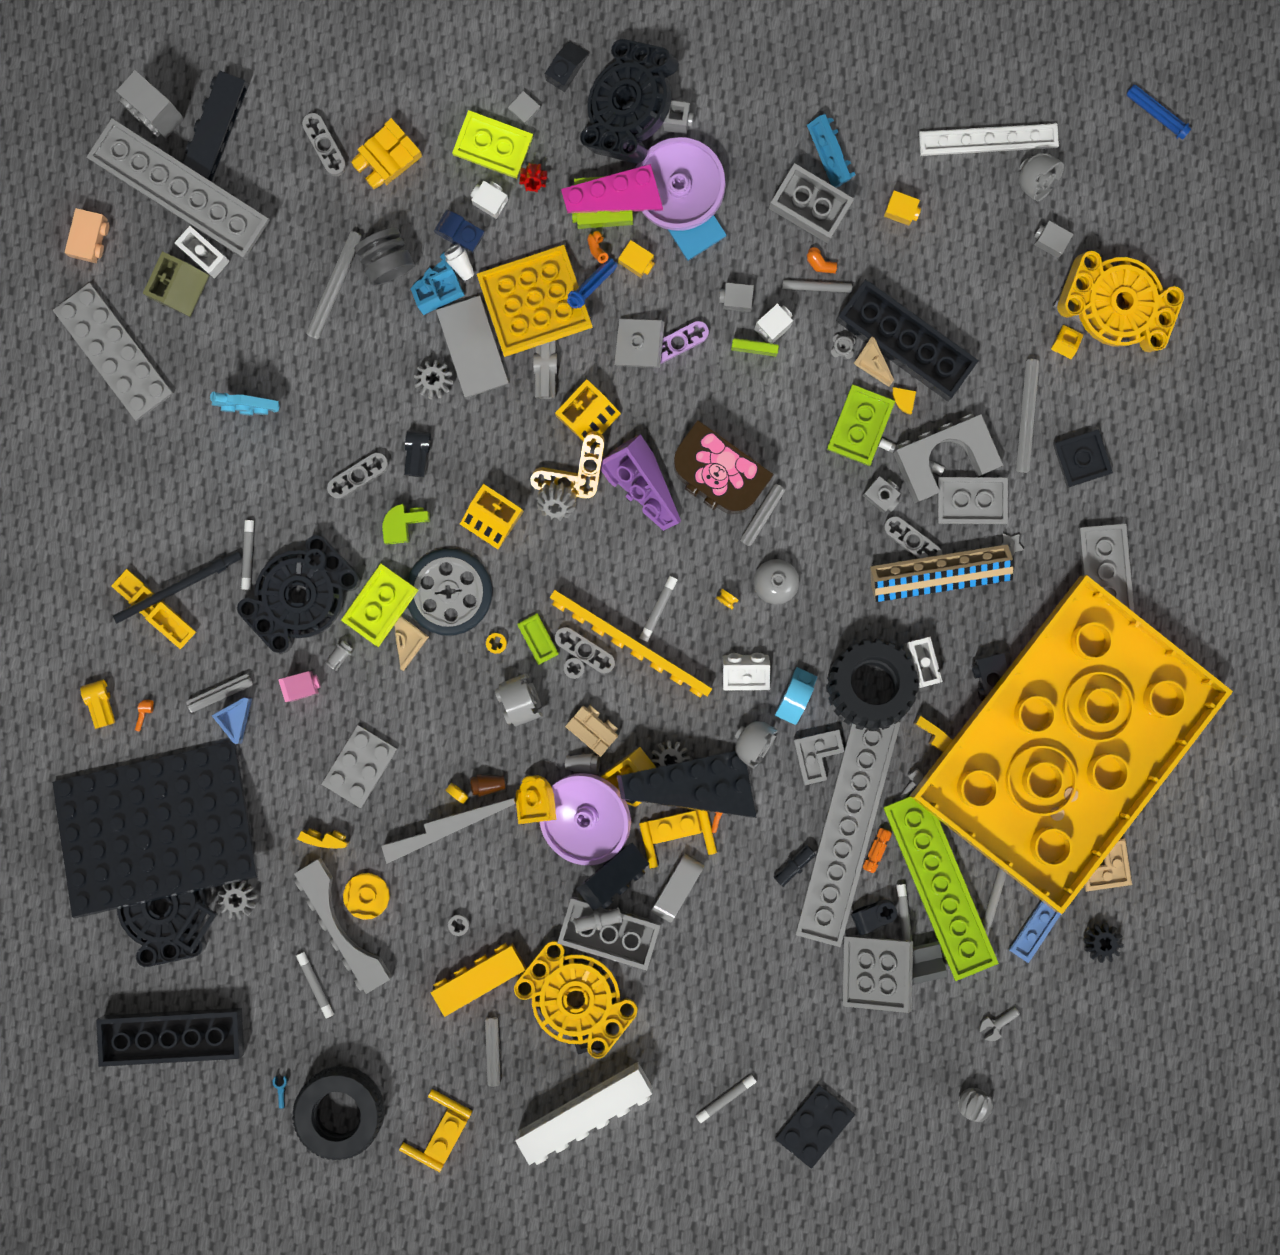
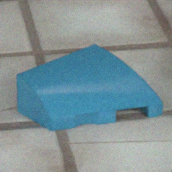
[410,253,465,315]

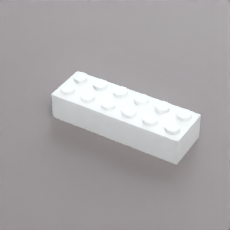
[515,1062,652,1165]

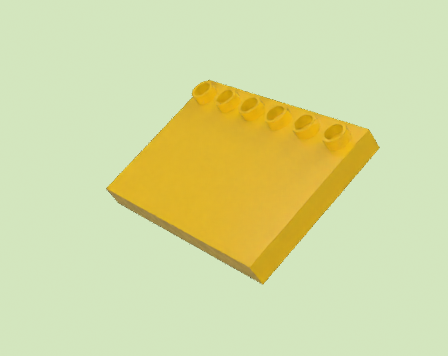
[910,575,1233,914]

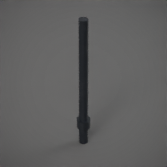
[113,551,242,624]

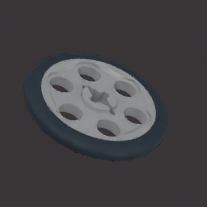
[407,549,492,636]

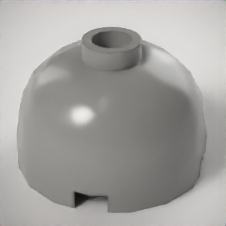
[1019,153,1064,201]
[753,559,800,605]
[735,721,779,769]

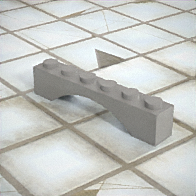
[294,858,392,994]

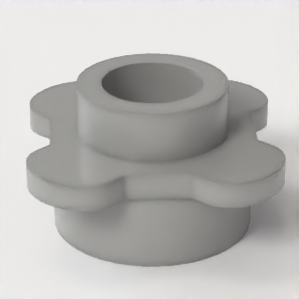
[831,335,855,359]

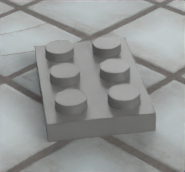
[937,477,1008,525]
[321,725,398,808]

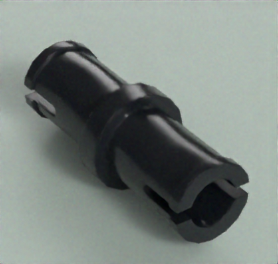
[773,844,817,887]

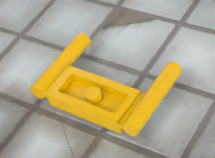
[639,810,717,869]
[399,1089,473,1173]

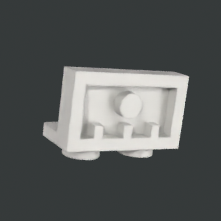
[723,653,770,690]

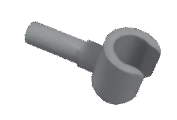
[900,768,923,799]

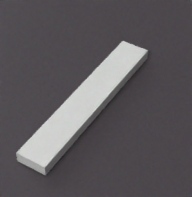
[919,123,1059,156]

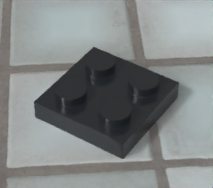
[1053,429,1113,488]

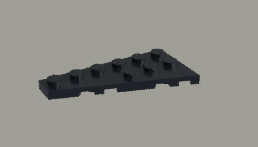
[617,751,757,818]

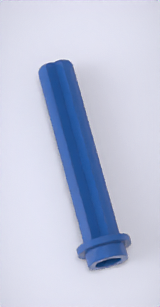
[1126,85,1191,140]
[567,258,618,308]

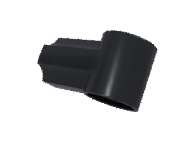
[404,430,431,477]

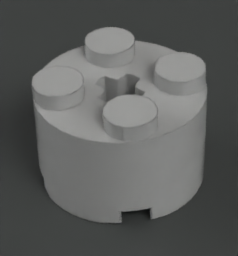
[495,673,543,727]

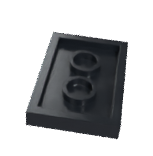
[775,1084,855,1169]

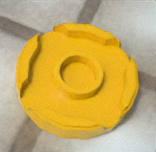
[343,873,390,920]

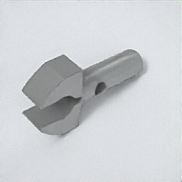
[979,1008,1020,1041]

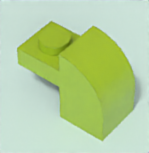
[382,504,430,545]

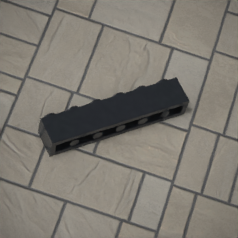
[181,70,249,182]

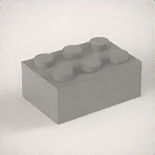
[116,70,184,139]
[769,163,854,244]

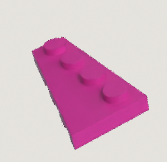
[561,164,663,213]

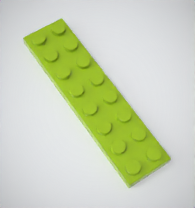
[883,797,999,981]

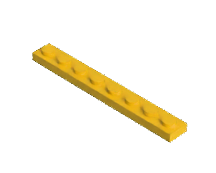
[550,590,712,698]

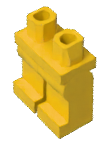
[351,118,422,189]

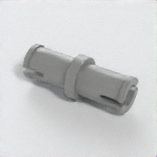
[573,908,622,933]

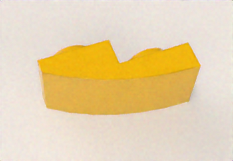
[297,828,350,848]

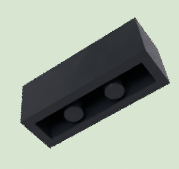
[576,842,650,911]

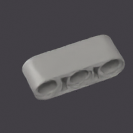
[651,853,704,923]

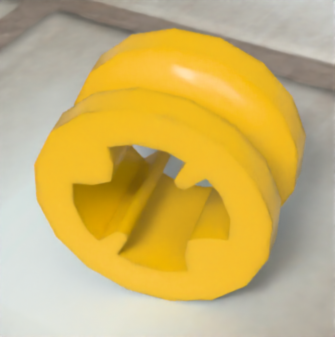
[715,589,739,610]
[486,633,507,654]

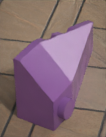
[600,434,681,531]

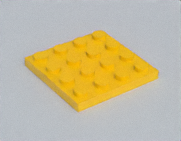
[477,245,593,357]

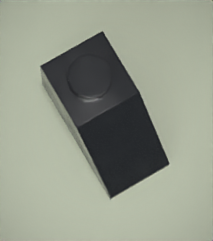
[545,41,589,92]

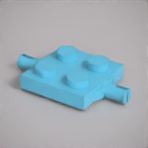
[210,392,279,415]

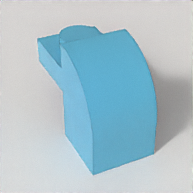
[775,667,818,725]

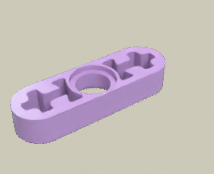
[660,321,709,364]

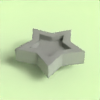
[1000,533,1024,556]

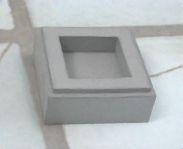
[508,91,541,125]

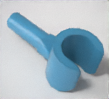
[273,1076,288,1108]

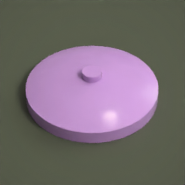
[636,137,726,231]
[540,773,631,865]

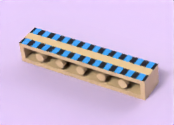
[870,544,1013,602]

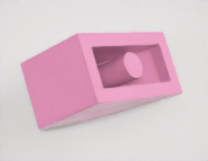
[279,671,321,702]

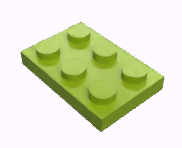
[826,384,895,466]

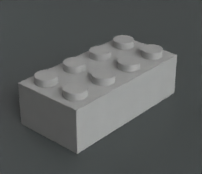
[557,896,661,971]

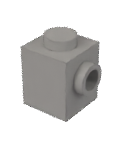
[663,100,694,134]
[862,476,900,513]

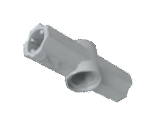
[533,340,557,399]

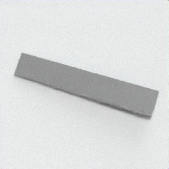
[382,797,516,864]

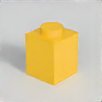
[884,190,921,226]
[618,240,655,278]

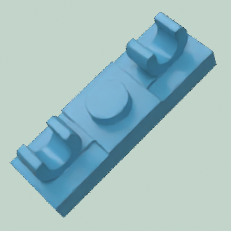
[807,114,856,188]

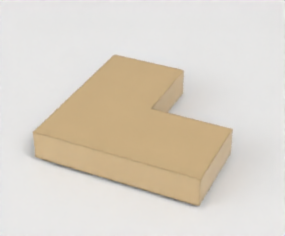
[1084,838,1132,892]

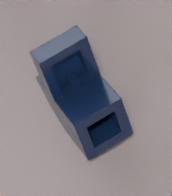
[434,210,485,253]

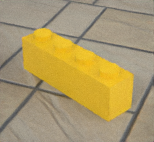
[431,943,526,1017]

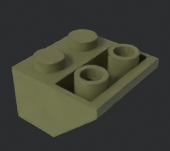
[142,251,210,317]

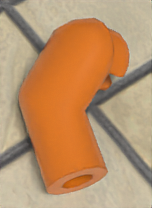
[587,231,608,263]
[807,247,837,274]

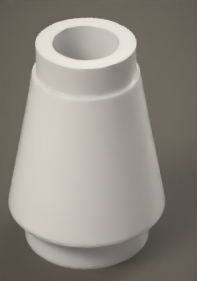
[444,244,475,280]

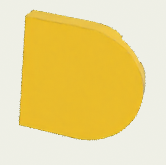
[516,775,557,824]

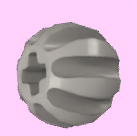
[958,1088,993,1122]

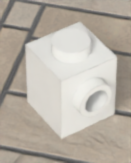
[471,181,508,219]

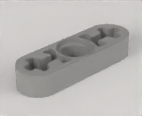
[302,113,346,176]
[327,453,388,499]
[884,517,943,559]
[555,627,615,673]

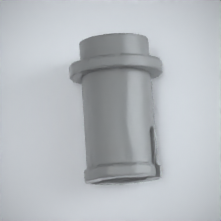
[325,640,353,671]

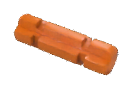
[863,828,892,873]

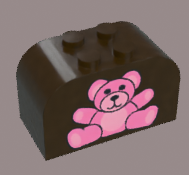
[673,420,774,514]

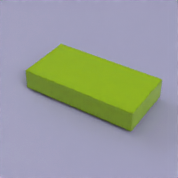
[731,338,779,357]
[517,613,559,665]

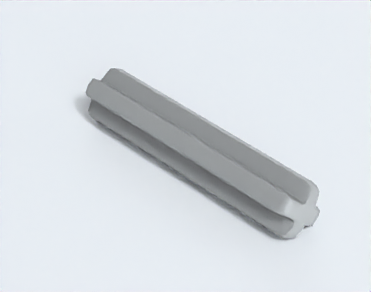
[741,484,785,546]
[186,674,253,712]
[485,1017,500,1087]

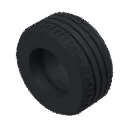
[292,1066,385,1160]

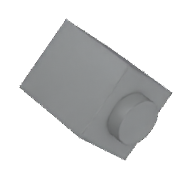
[1034,221,1073,258]
[719,283,754,312]

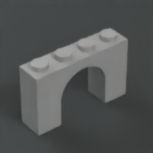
[893,413,1003,504]

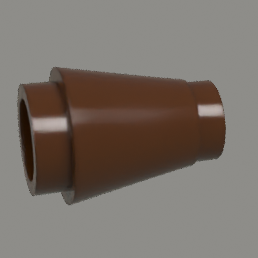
[470,774,505,797]

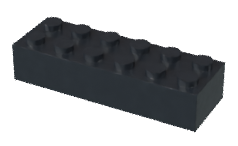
[836,279,979,401]
[96,1008,244,1067]

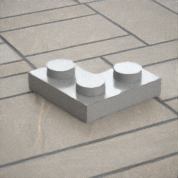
[794,729,844,785]

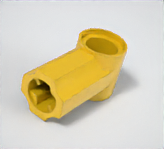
[80,679,116,729]

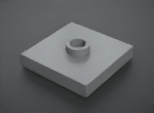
[614,319,665,368]

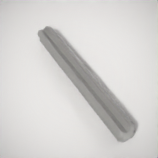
[307,231,362,339]
[1016,359,1039,473]

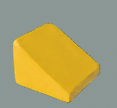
[1051,325,1083,359]

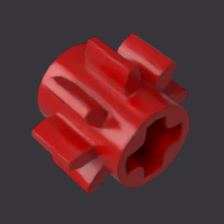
[519,163,547,193]

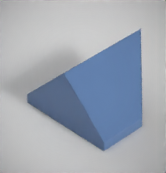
[212,697,252,744]

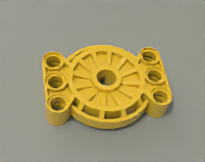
[1057,251,1184,352]
[514,940,637,1059]

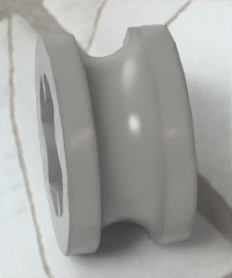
[564,658,584,679]
[448,914,469,936]

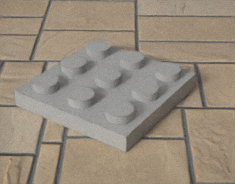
[843,936,913,1013]

